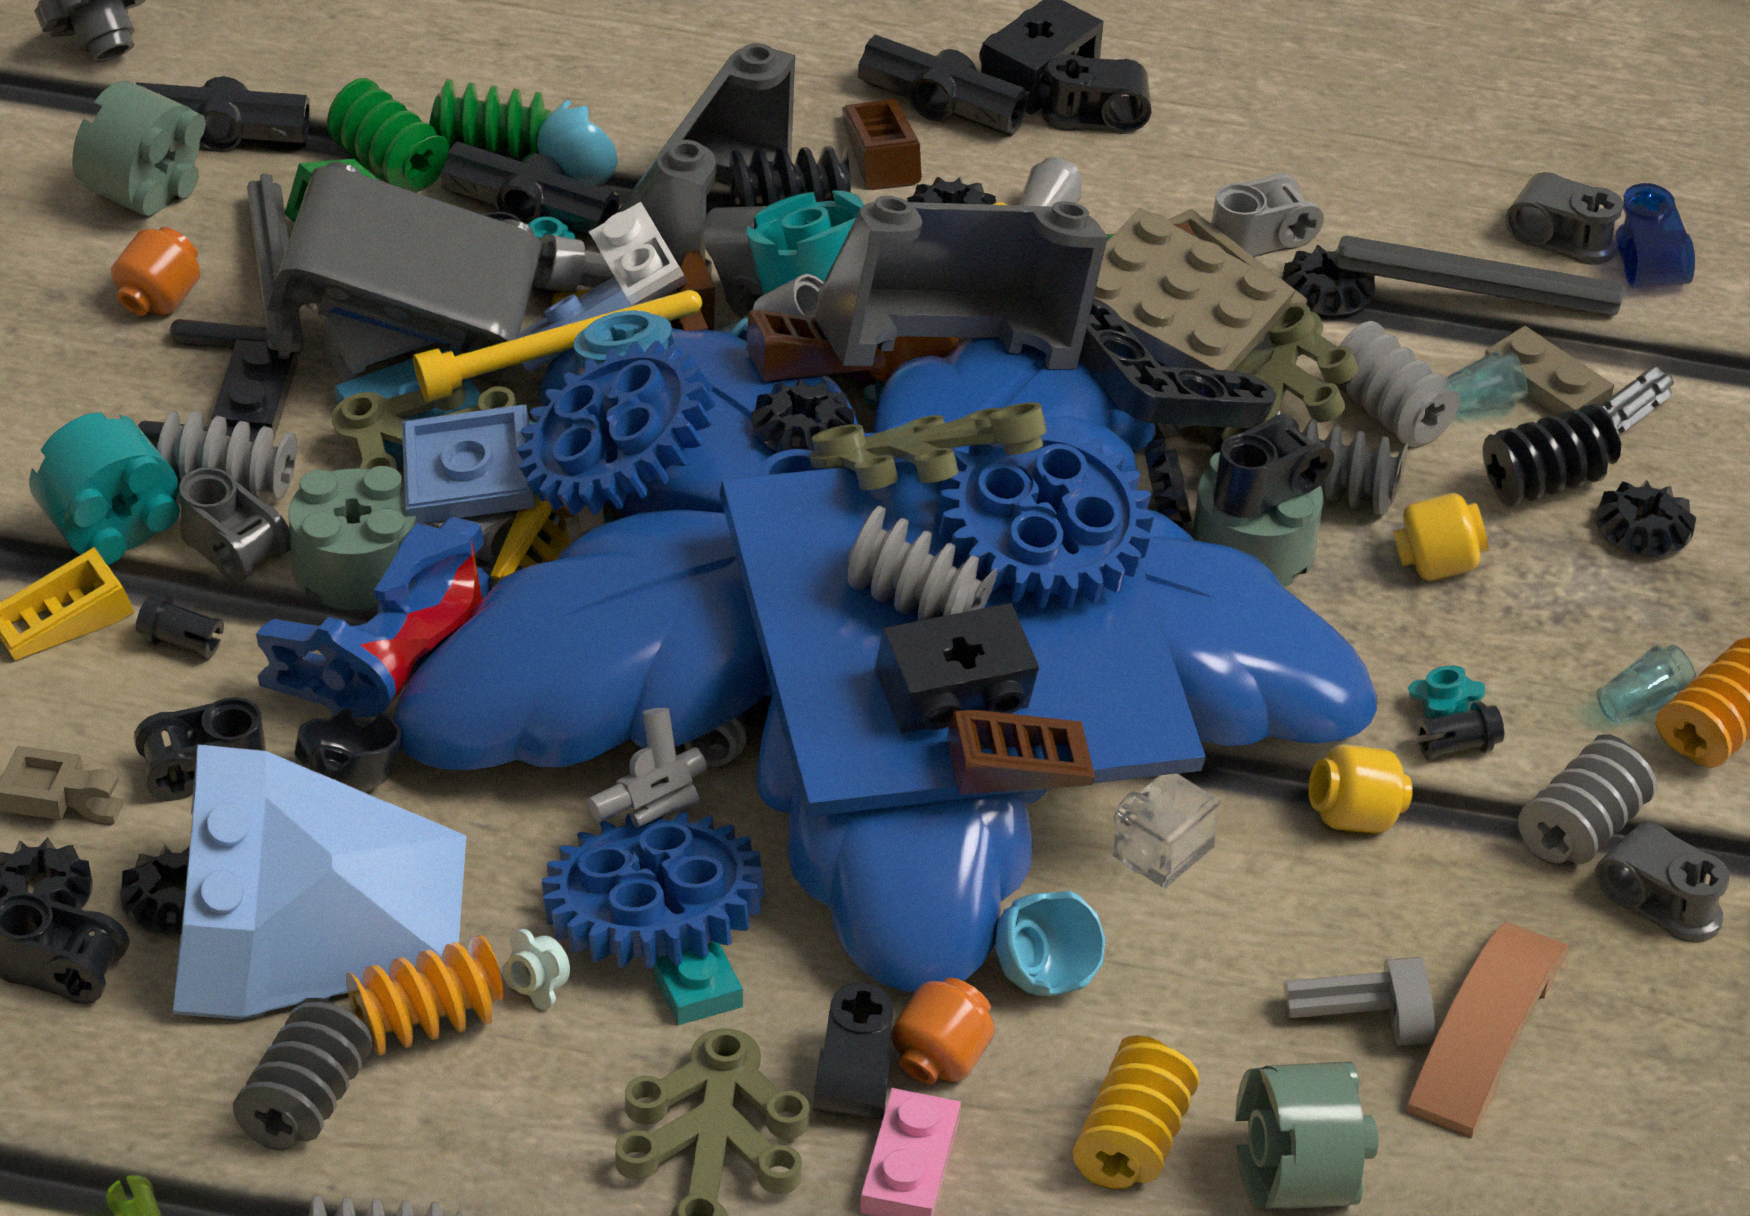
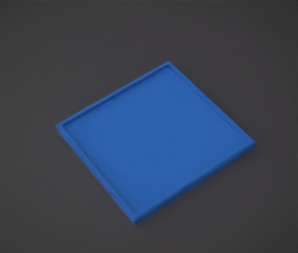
[719,443,1206,817]

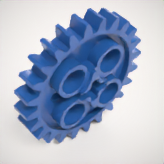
[516,340,716,515]
[936,422,1154,609]
[542,811,765,968]

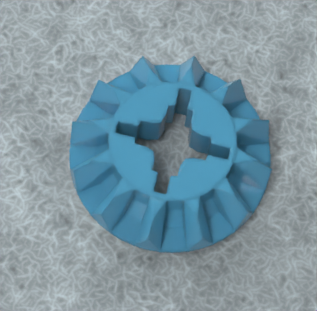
[574,310,674,368]

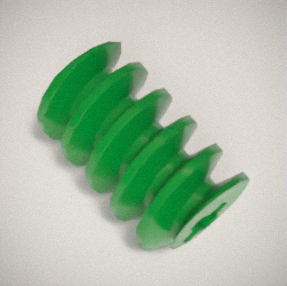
[327,78,449,193]
[429,79,552,161]

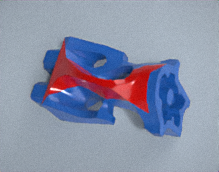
[256,516,492,719]

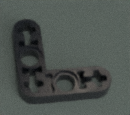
[1079,298,1276,428]

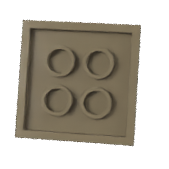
[1094,207,1296,371]

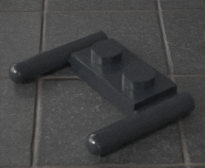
[137,319,303,446]

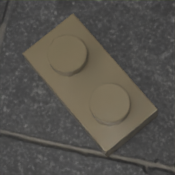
[1482,326,1614,417]

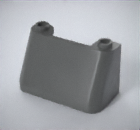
[617,43,795,276]
[267,162,542,386]
[814,196,1108,369]

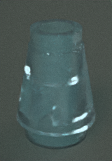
[1445,351,1528,414]
[1597,644,1697,723]

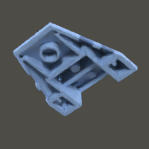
[172,745,466,1020]

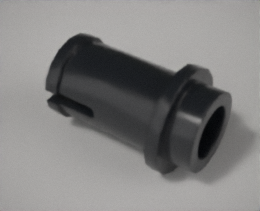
[136,594,224,659]
[1417,701,1505,760]

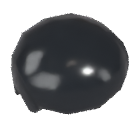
[294,707,402,793]

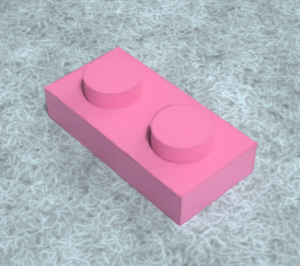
[860,1088,961,1216]

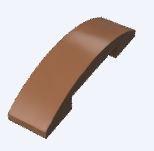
[1406,921,1569,1138]

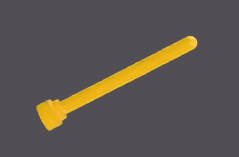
[413,290,702,403]

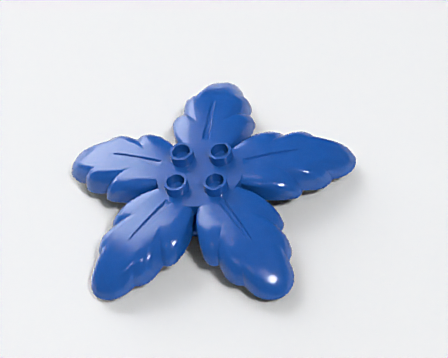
[393,328,1377,992]

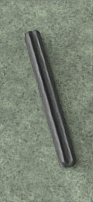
[247,174,304,359]
[1336,235,1623,316]

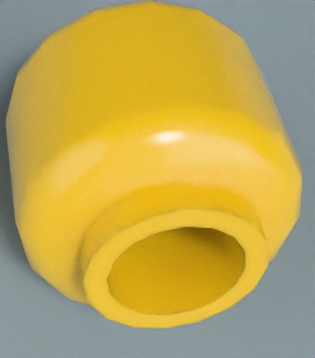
[1393,493,1489,582]
[1309,744,1412,834]

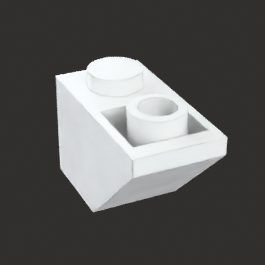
[589,202,688,306]

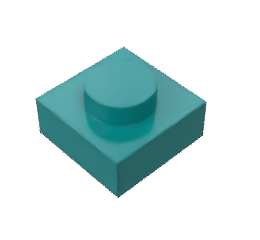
[654,942,743,1025]

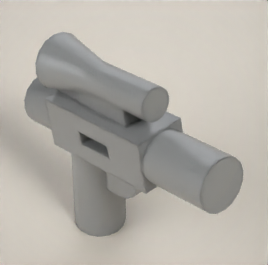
[587,708,707,828]

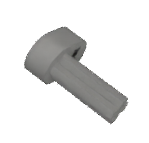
[532,235,614,293]
[1284,956,1435,1046]

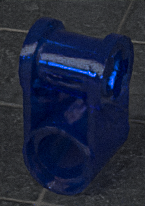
[1615,183,1695,288]

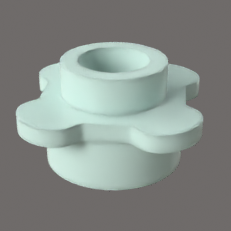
[502,929,570,1010]

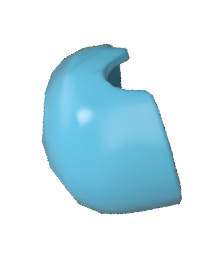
[537,99,618,186]
[995,891,1106,996]

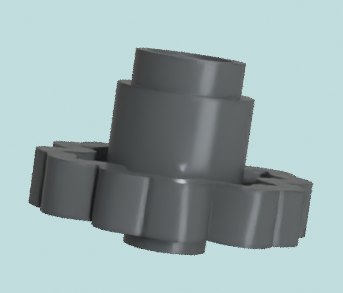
[34,0,146,62]

